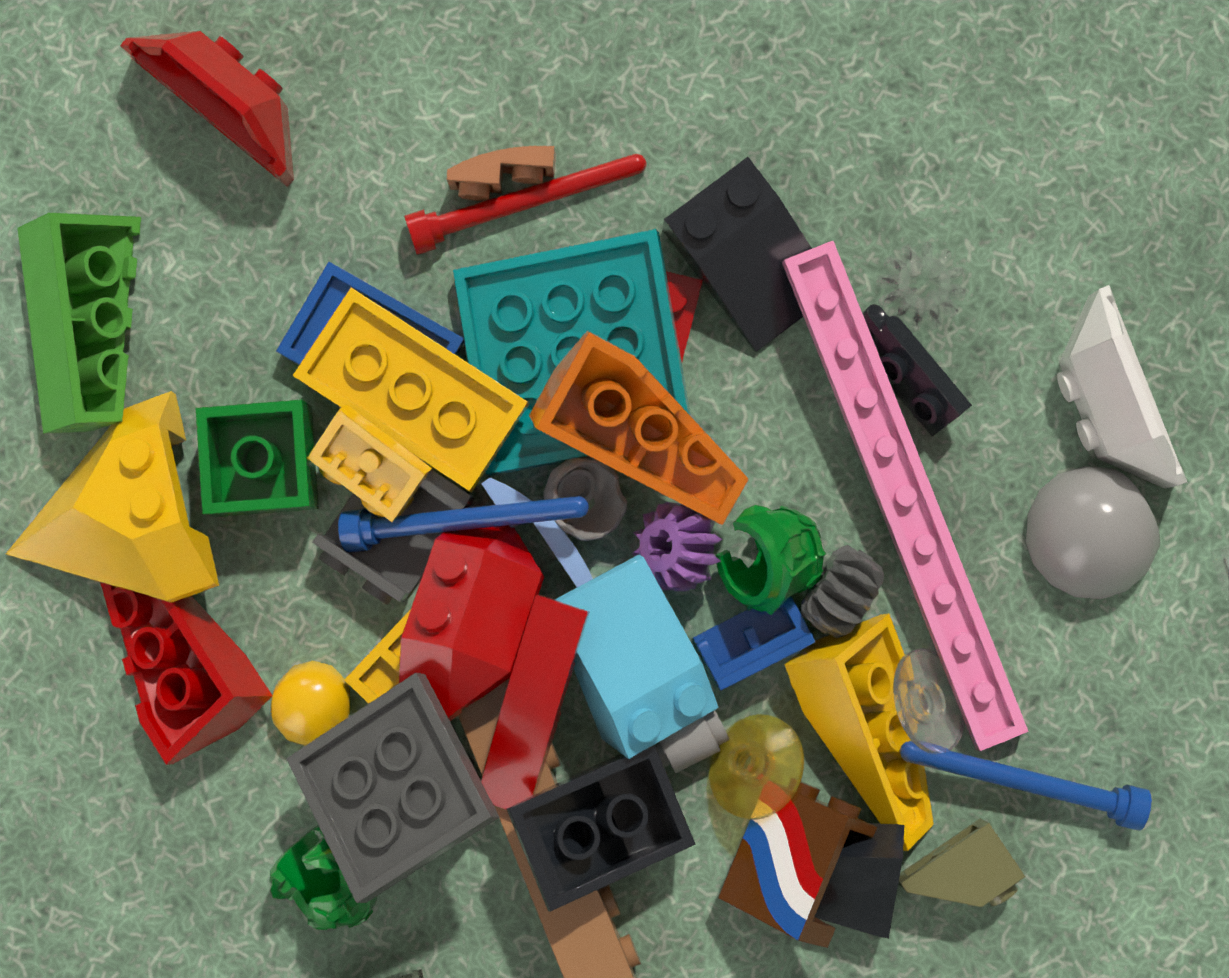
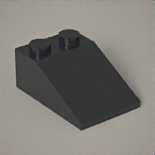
[662,157,812,352]
[506,744,696,912]

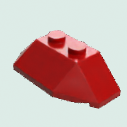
[120,31,294,187]
[399,525,544,721]

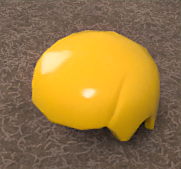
[271,661,350,746]

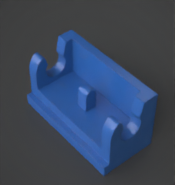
[693,597,815,690]

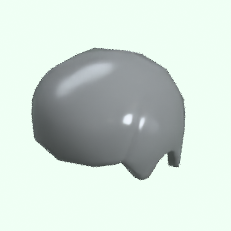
[543,456,627,541]

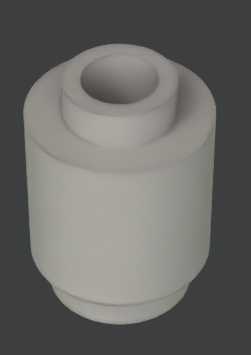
[655,710,730,773]

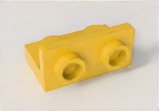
[307,404,432,522]

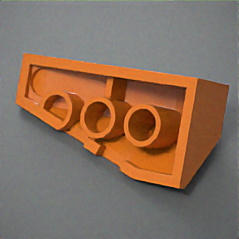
[529,331,749,525]

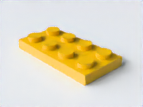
[292,288,529,493]

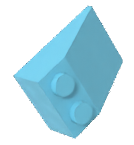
[555,555,719,759]

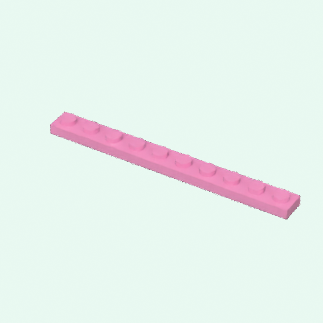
[782,241,1029,751]

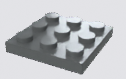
[286,673,500,903]

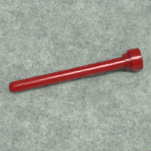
[404,154,647,255]

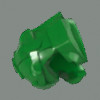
[716,505,826,615]
[269,825,377,930]

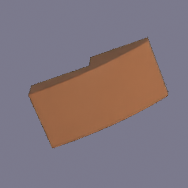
[447,146,556,201]

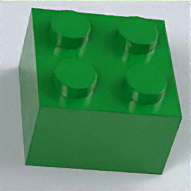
[195,400,319,517]

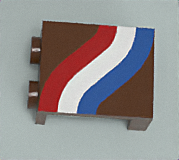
[718,777,877,948]

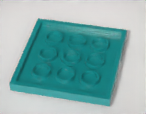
[453,229,691,476]

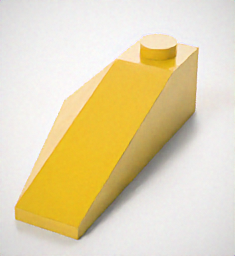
[784,613,934,851]

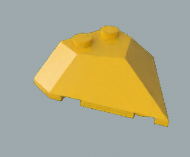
[6,391,219,603]

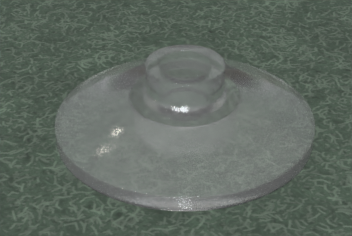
[893,648,965,754]

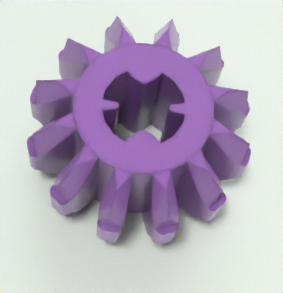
[632,502,723,592]

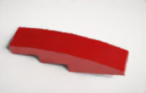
[481,595,590,810]

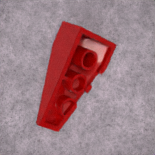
[100,582,273,765]

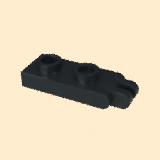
[862,304,972,437]

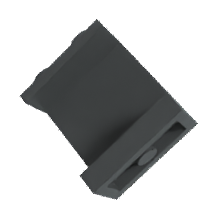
[312,469,475,605]

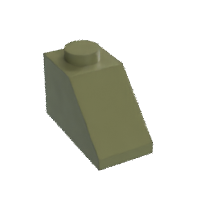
[898,818,1026,907]

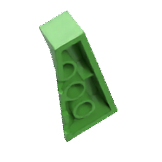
[17,213,141,434]

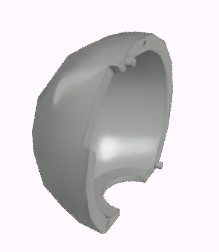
[1025,466,1160,599]

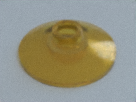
[709,714,804,820]

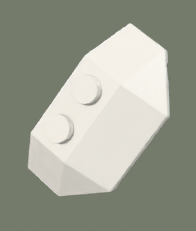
[1057,285,1187,489]

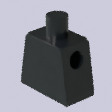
[815,824,904,939]

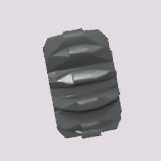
[801,545,884,638]

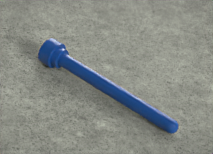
[338,496,589,553]
[900,741,1152,831]

